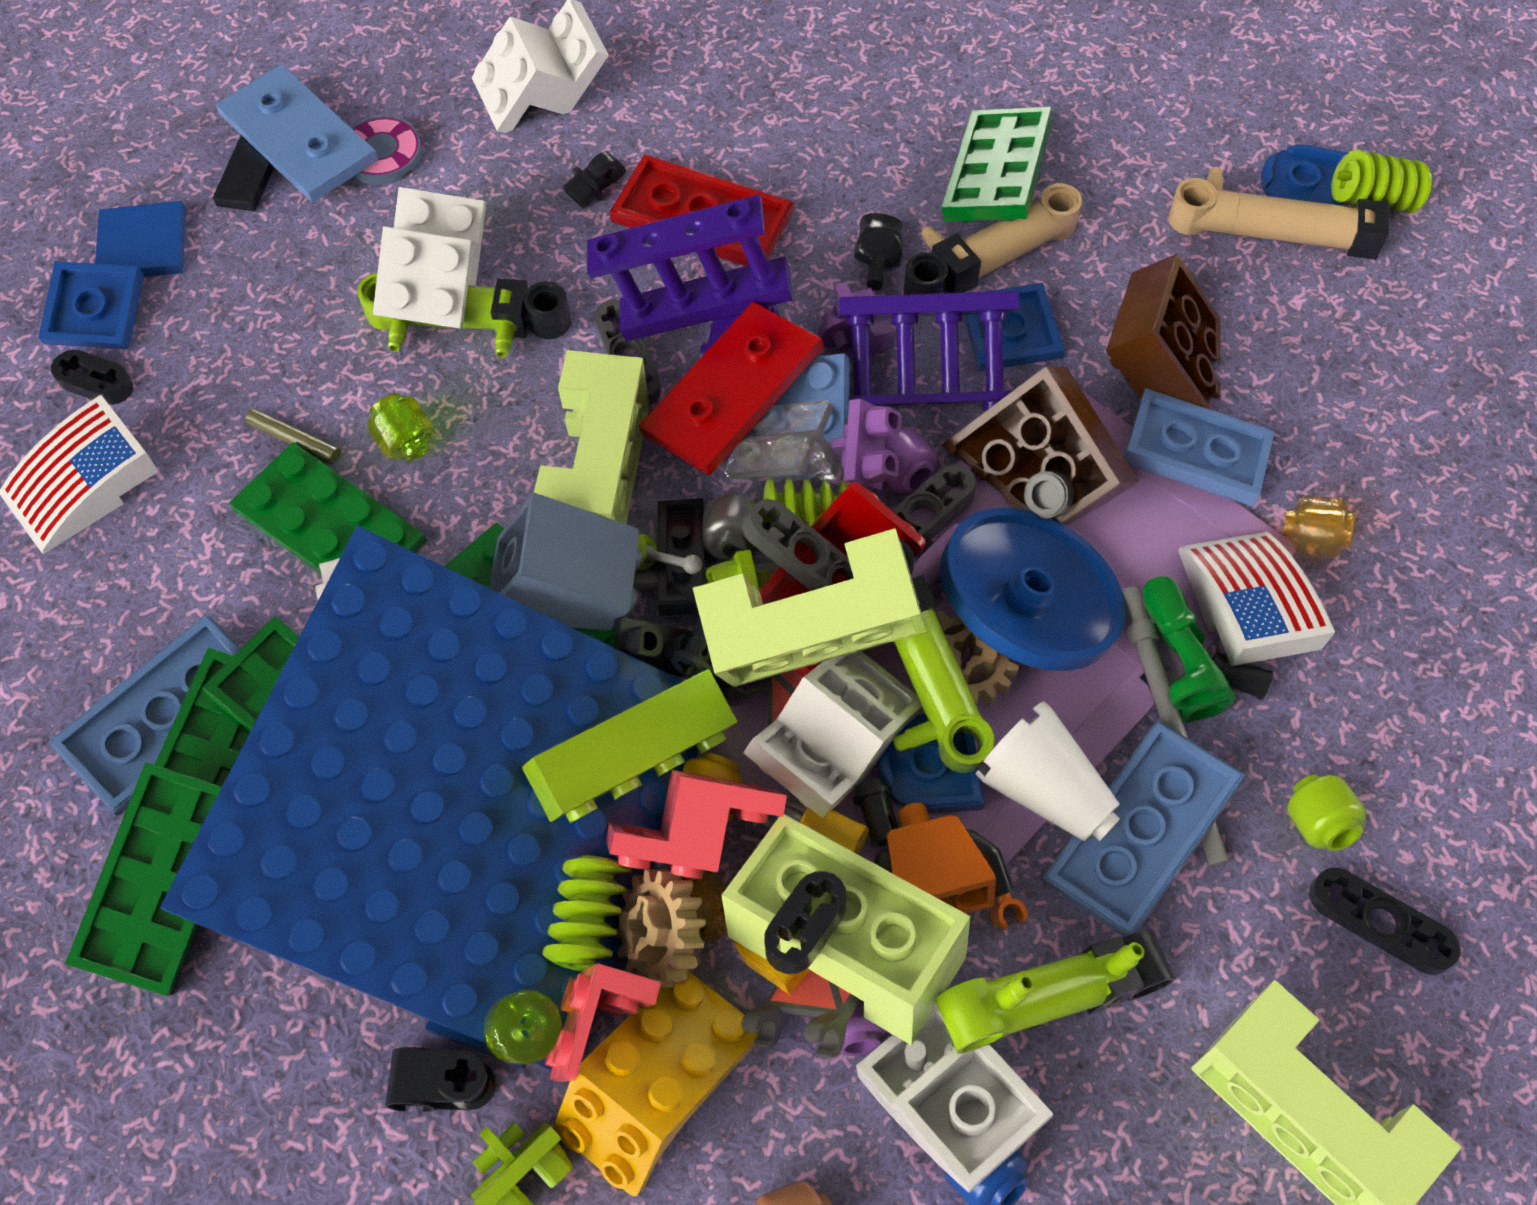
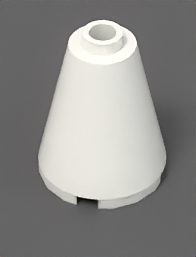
[975,701,1120,842]

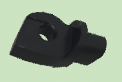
[562,151,626,208]

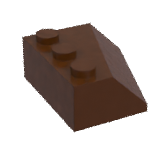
[1106,254,1220,410]
[941,366,1139,526]

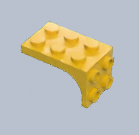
[554,969,760,1196]

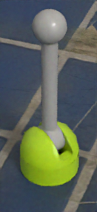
[637,533,702,574]

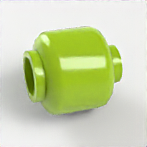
[1287,774,1366,852]

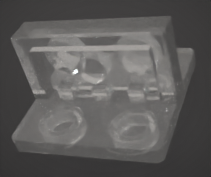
[723,400,842,483]

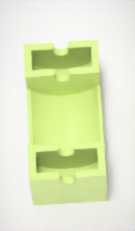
[534,350,649,524]
[693,528,927,687]
[722,814,971,1046]
[1190,980,1462,1205]

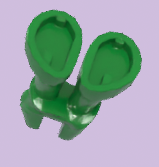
[1142,576,1235,724]

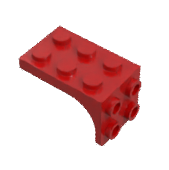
[759,482,926,678]

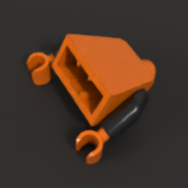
[874,802,1028,930]

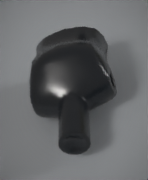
[854,213,902,290]

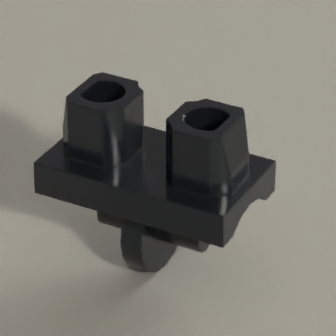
[614,617,693,679]

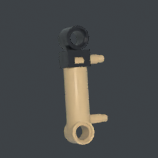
[903,183,1082,295]

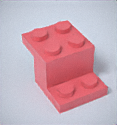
[606,770,787,879]

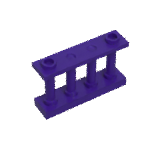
[587,194,793,342]
[837,291,1019,411]

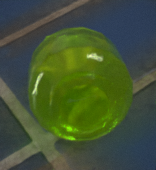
[367,393,435,462]
[483,990,562,1065]

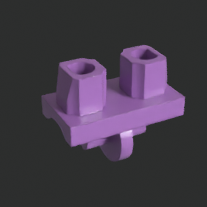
[817,282,895,365]
[829,399,902,492]

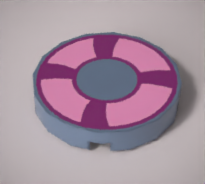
[352,116,423,185]

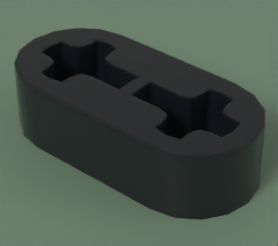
[51,350,133,405]
[764,871,846,974]

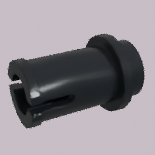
[1212,651,1273,700]
[853,778,899,847]

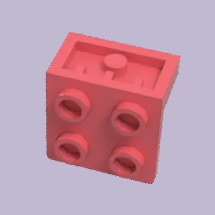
[545,963,661,1082]

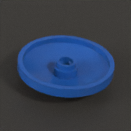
[940,508,1126,671]

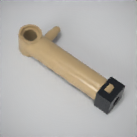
[1168,167,1389,260]

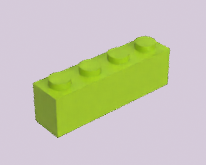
[522,669,738,823]

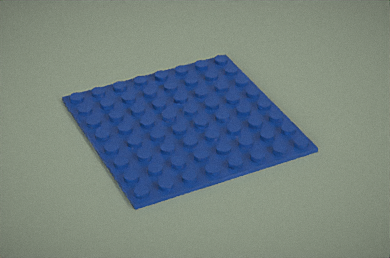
[160,525,699,1070]

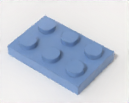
[1123,388,1275,507]

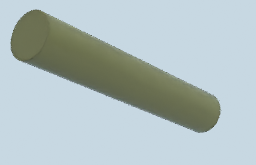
[245,408,341,465]

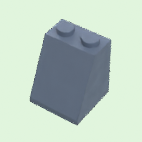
[489,492,642,630]

